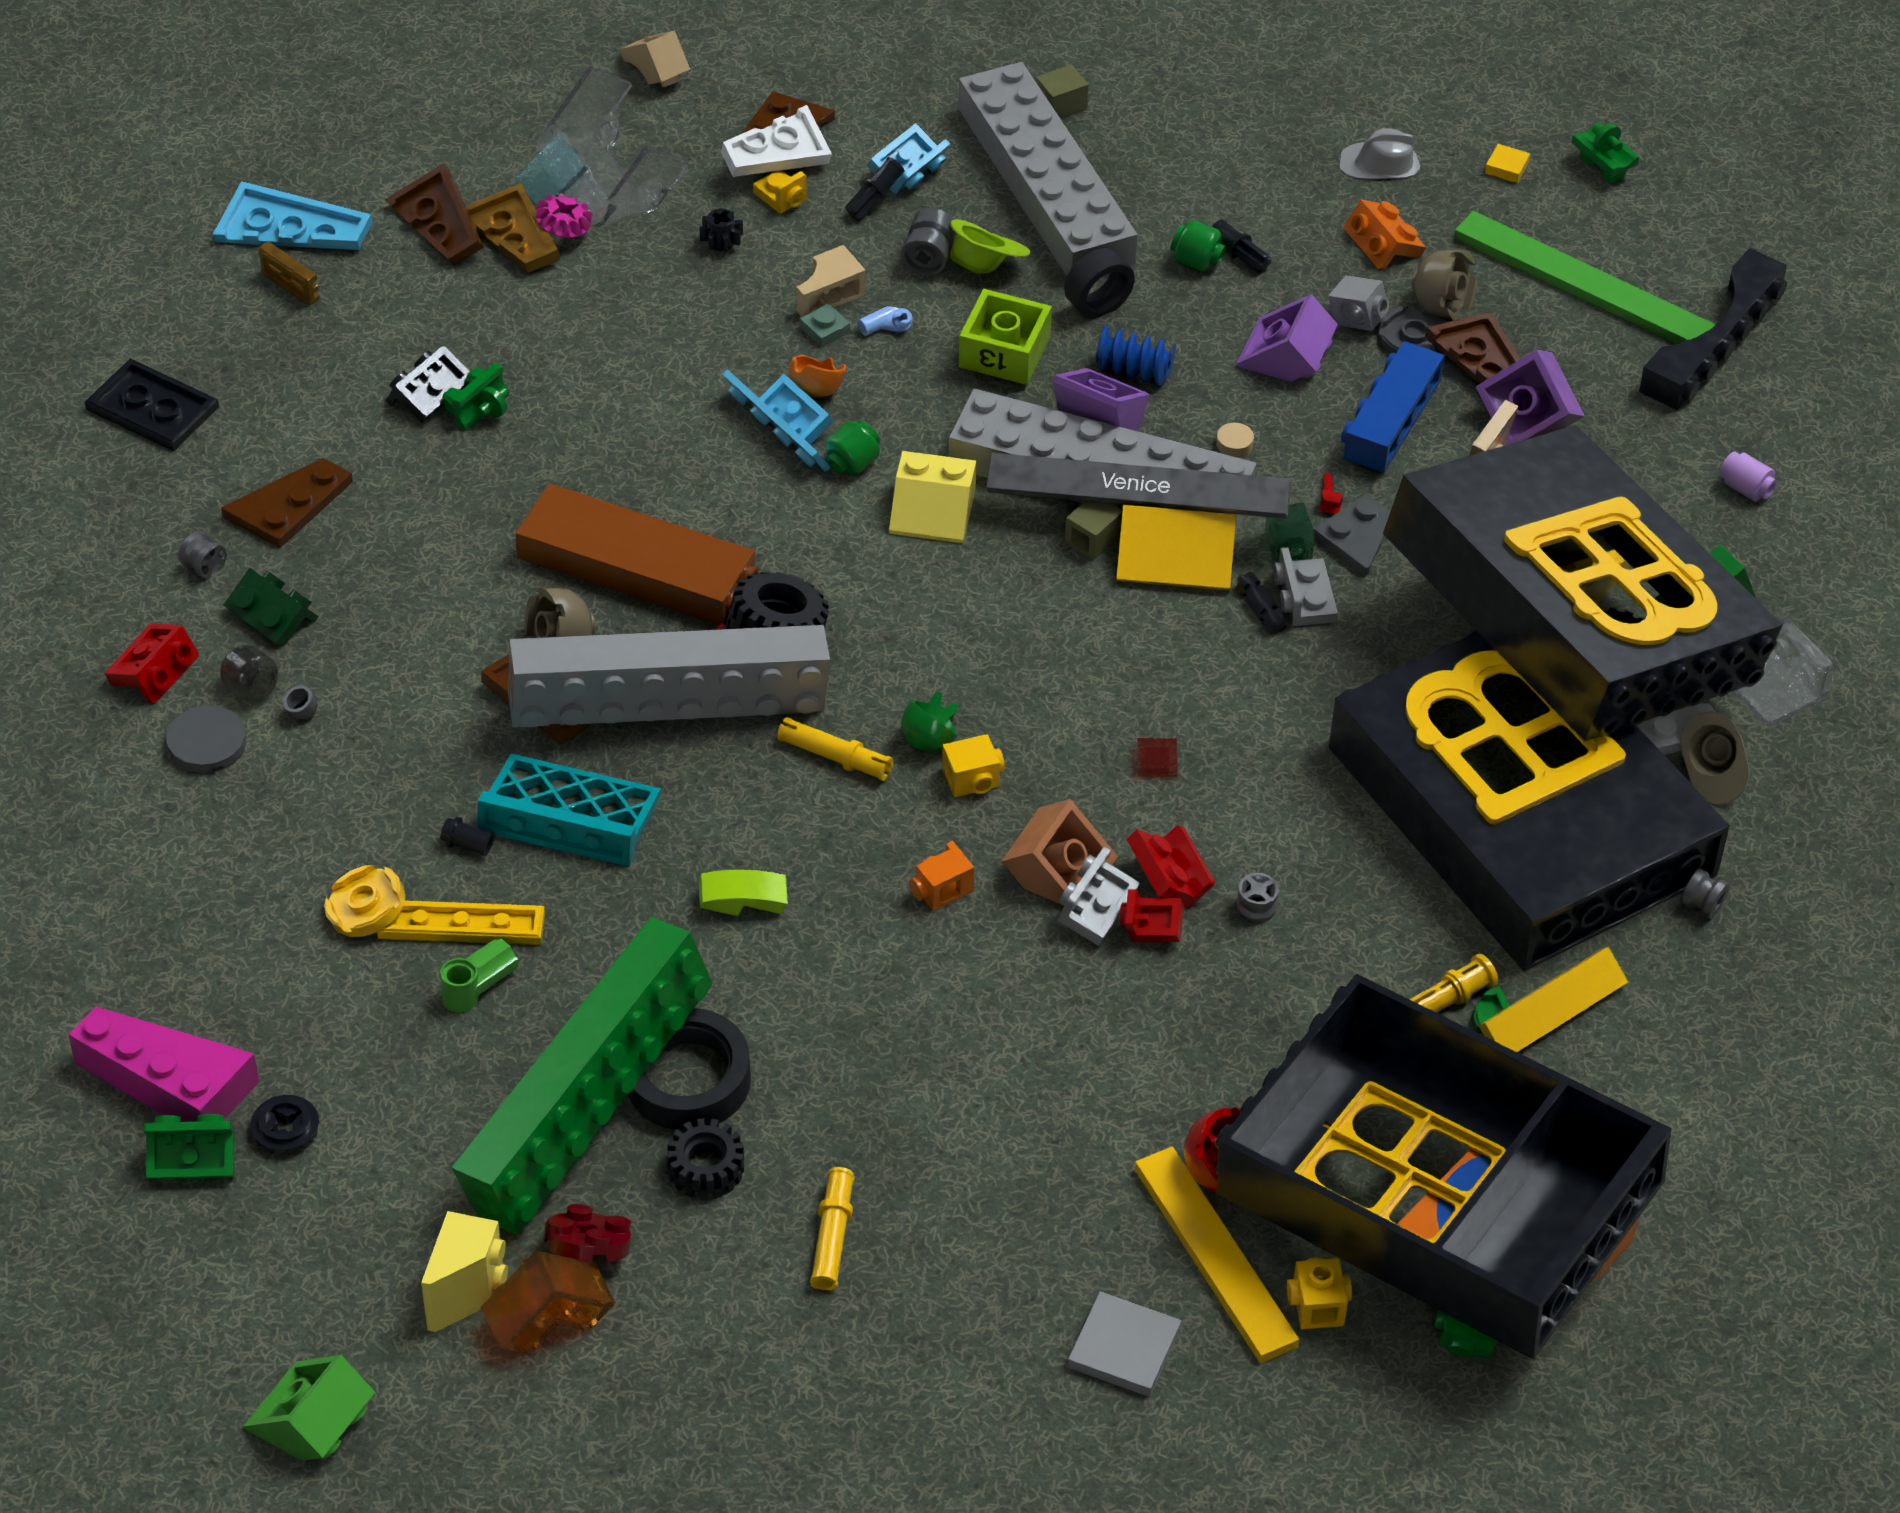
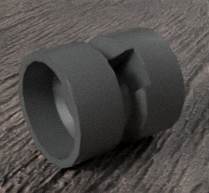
[901,208,956,275]

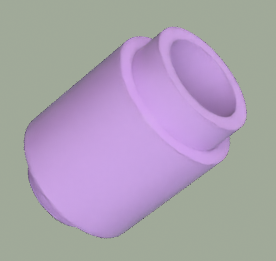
[1719,451,1777,502]

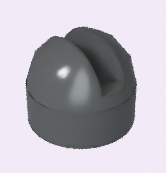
[283,685,318,720]

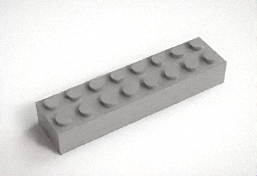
[958,62,1138,276]
[949,388,1256,534]
[508,625,830,727]

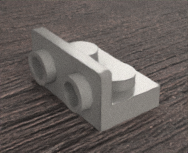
[1273,547,1338,626]

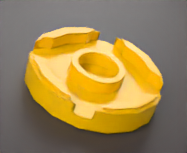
[324,865,406,937]

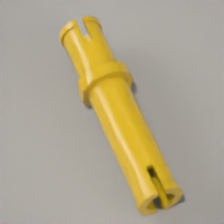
[777,717,893,781]
[810,1167,855,1291]

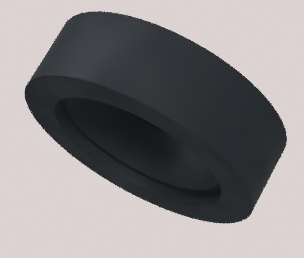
[628,1008,751,1130]

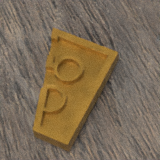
[466,183,561,273]

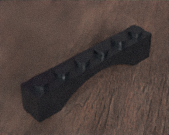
[1639,248,1787,410]

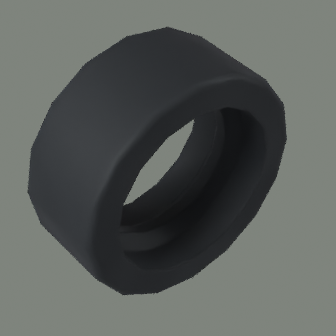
[1064,248,1135,319]

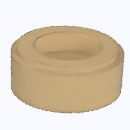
[1216,423,1254,458]

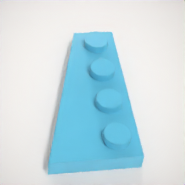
[213,181,373,250]

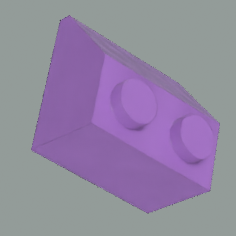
[1236,294,1338,382]
[1476,349,1585,445]
[1053,368,1150,431]

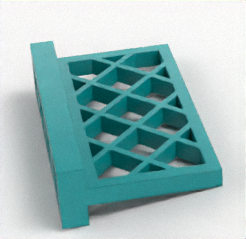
[478,754,661,867]

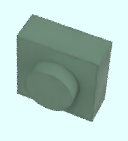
[800,303,850,347]

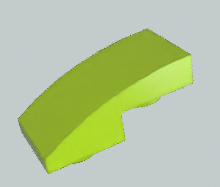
[699,870,788,916]

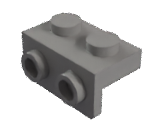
[1057,846,1140,946]

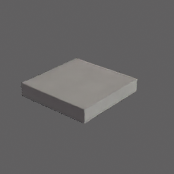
[1067,1291,1182,1397]

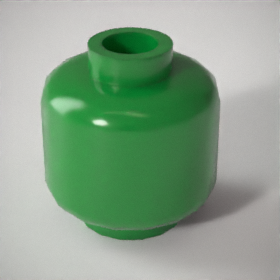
[1170,220,1226,272]
[825,421,880,476]

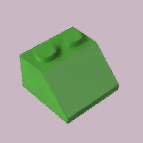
[243,1355,375,1461]

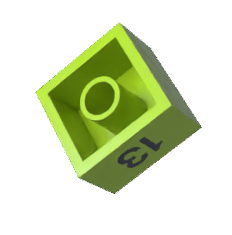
[958,289,1052,385]

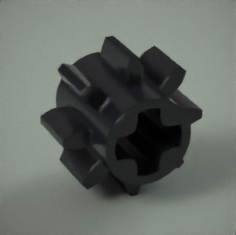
[699,208,743,252]

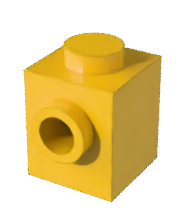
[942,734,1005,798]

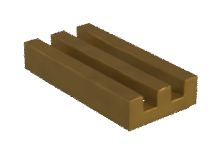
[259,241,320,306]

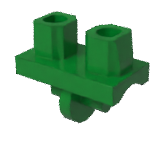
[1571,122,1640,183]
[442,363,509,431]

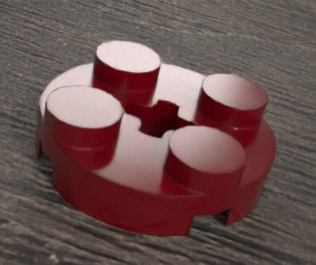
[543,1204,631,1263]

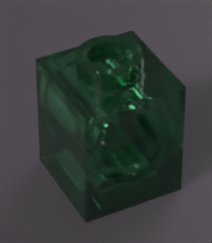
[1265,502,1315,562]

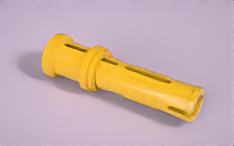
[1409,953,1498,1013]

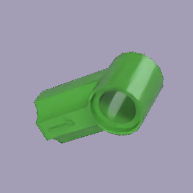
[440,938,518,1013]

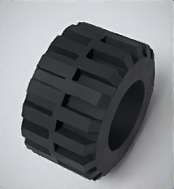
[725,571,829,629]

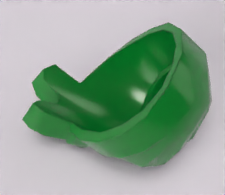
[900,691,959,753]

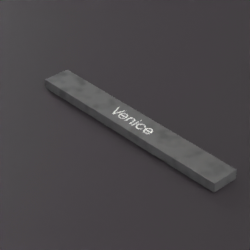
[986,453,1292,519]

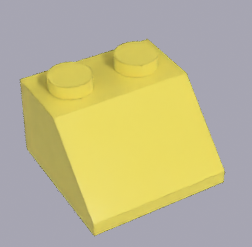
[889,451,976,544]
[421,1211,508,1332]

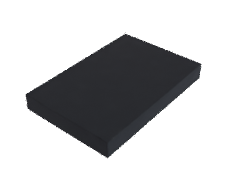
[85,358,219,451]

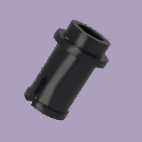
[440,816,495,856]

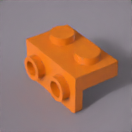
[1344,199,1427,269]

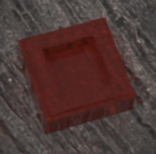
[1137,738,1178,777]

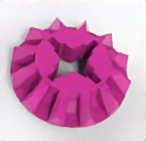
[535,193,592,238]

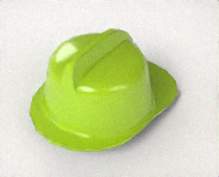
[950,219,1030,274]

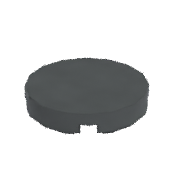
[1379,305,1448,354]
[166,705,246,774]

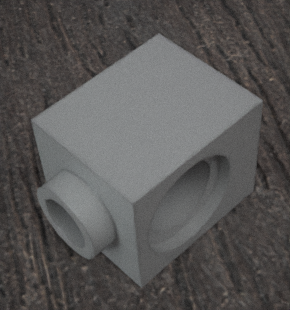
[1328,275,1389,331]

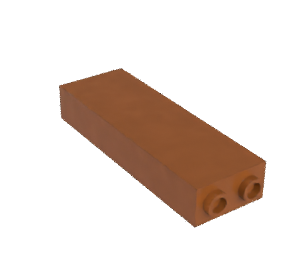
[515,483,759,625]

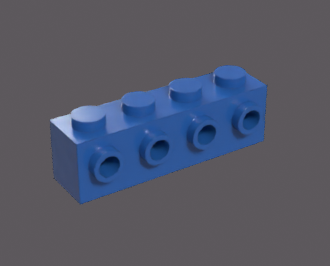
[1341,341,1444,473]

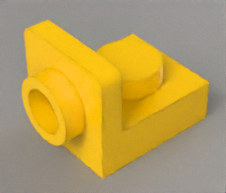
[753,170,807,214]

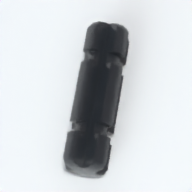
[1237,571,1286,634]

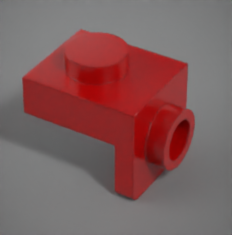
[1120,889,1184,942]

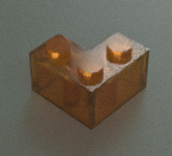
[480,1250,616,1354]

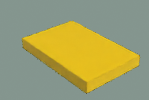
[1116,505,1237,591]

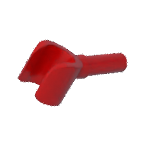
[1319,473,1343,514]

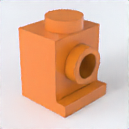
[909,841,975,911]

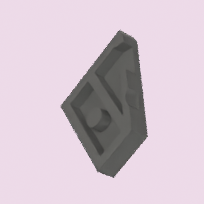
[1313,493,1390,577]

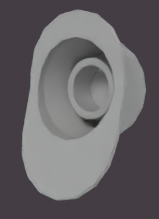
[1340,128,1420,180]

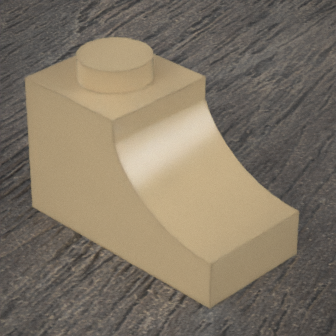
[619,31,690,87]
[796,245,866,317]

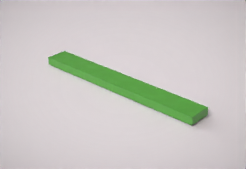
[1454,211,1716,344]

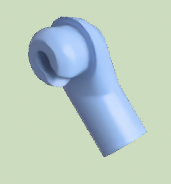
[857,306,913,336]

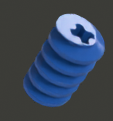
[1096,326,1176,386]

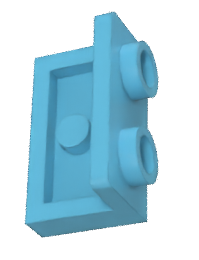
[866,123,950,194]

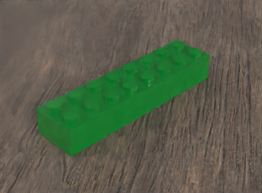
[452,917,713,1235]

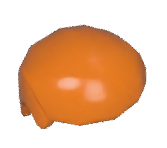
[789,355,847,398]

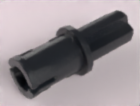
[845,157,905,221]
[1212,219,1272,272]

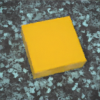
[1485,144,1531,183]

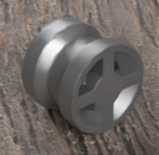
[178,531,227,579]
[1681,869,1730,919]
[1236,873,1279,923]

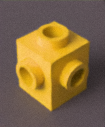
[1287,1257,1352,1330]

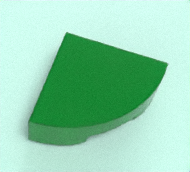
[1473,985,1510,1033]

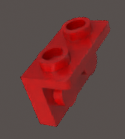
[104,624,199,703]
[1126,825,1215,909]

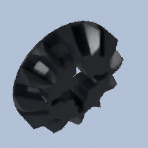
[251,1095,320,1156]

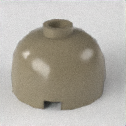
[1411,249,1477,321]
[524,587,595,638]

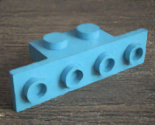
[722,369,834,472]

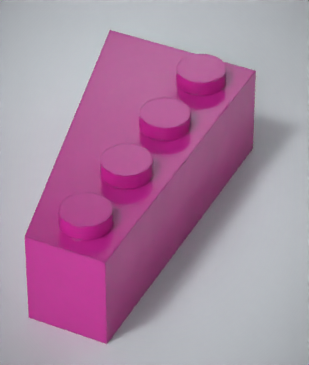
[68,1007,259,1122]

